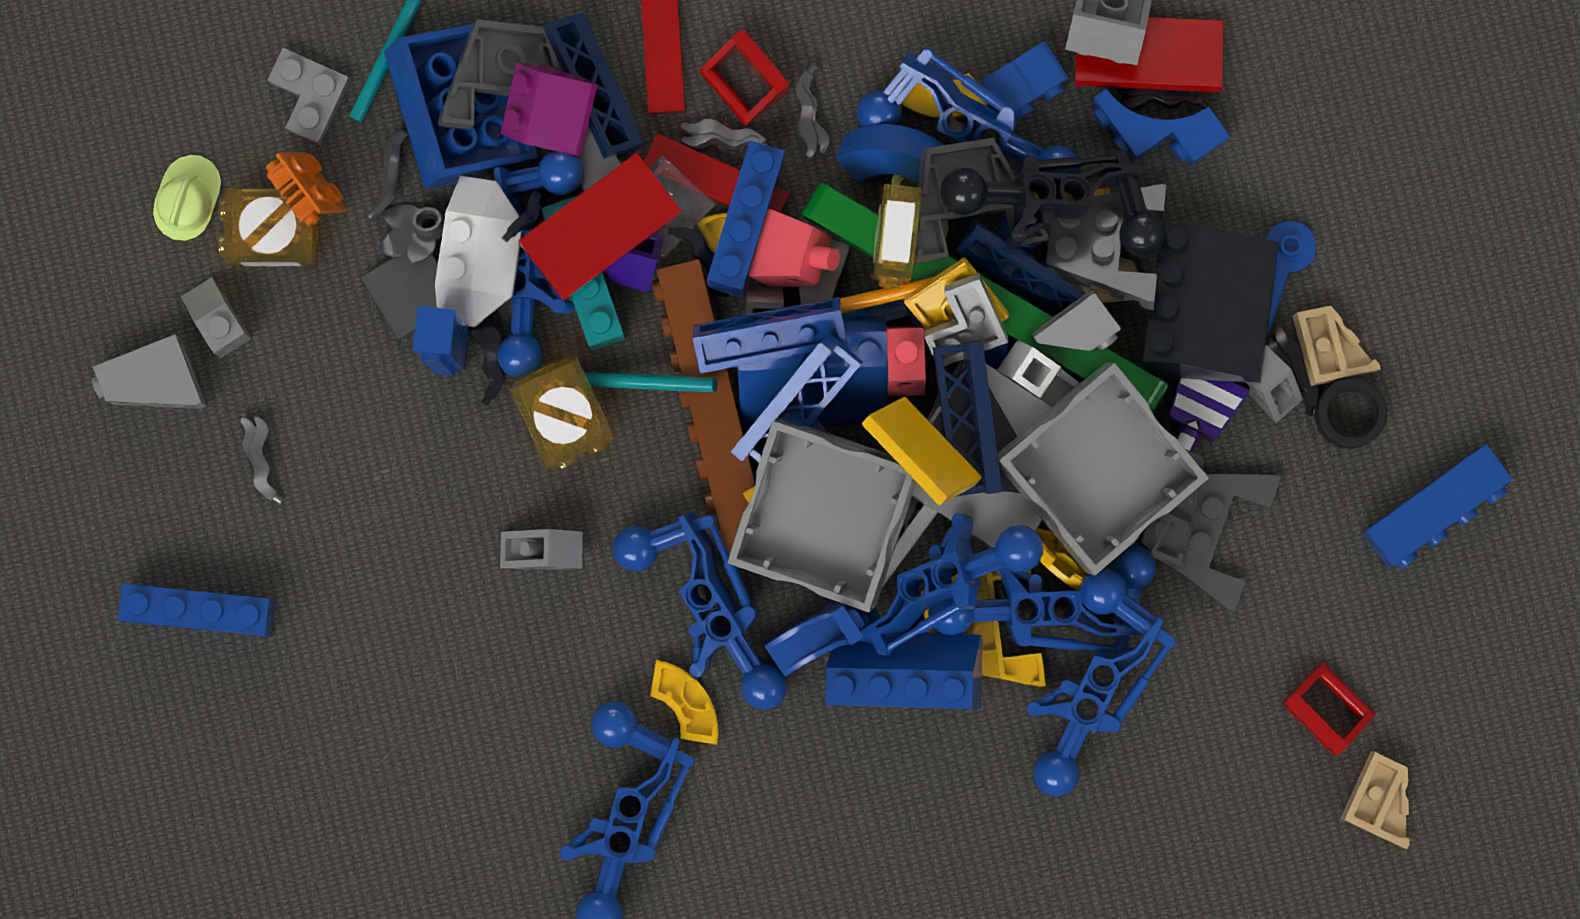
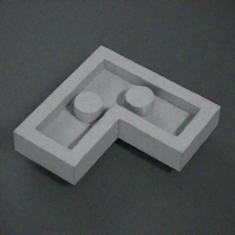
[267,48,351,145]
[924,273,1008,366]

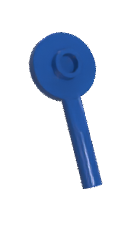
[1266,221,1316,335]

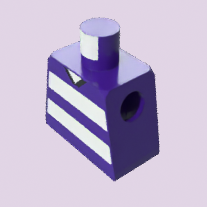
[1166,378,1250,452]

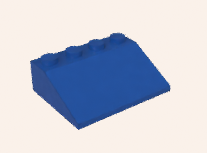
[384,20,539,189]
[738,316,888,426]

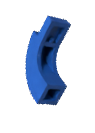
[835,124,943,184]

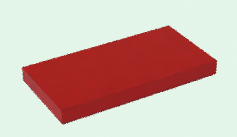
[1075,17,1223,92]
[518,153,682,301]

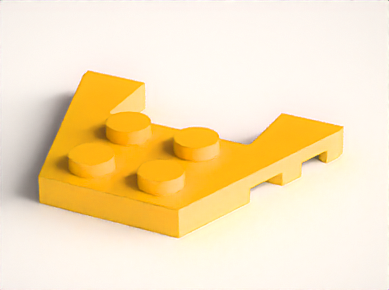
[921,570,1046,687]

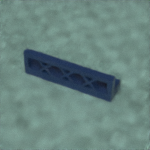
[543,12,644,160]
[954,218,1085,315]
[932,341,1002,496]

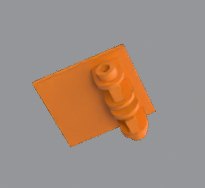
[265,152,347,227]

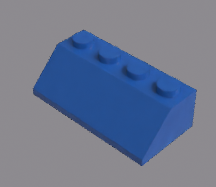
[825,633,982,709]

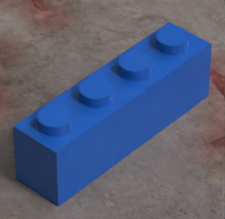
[707,141,785,298]
[412,306,470,376]
[1362,444,1513,569]
[118,584,276,638]

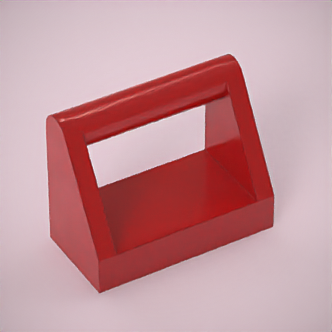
[699,29,790,126]
[1281,662,1376,756]

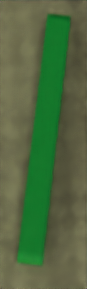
[801,183,1168,413]

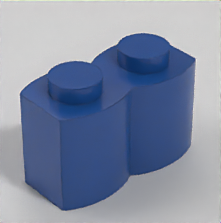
[982,41,1068,121]

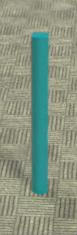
[349,0,422,123]
[576,372,718,392]

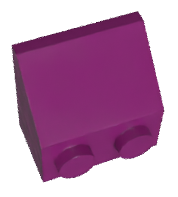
[500,62,597,156]

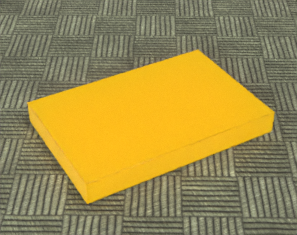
[862,397,982,505]

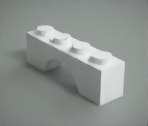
[997,340,1080,407]

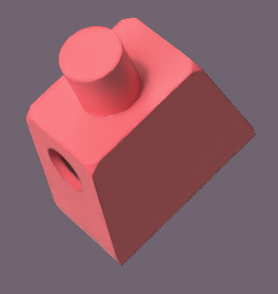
[748,209,840,287]
[886,325,926,397]

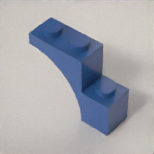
[1091,89,1230,168]
[763,601,865,676]

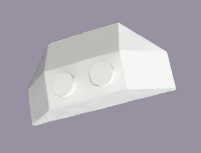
[435,176,523,327]

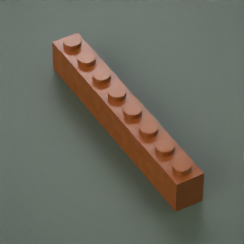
[652,259,755,556]

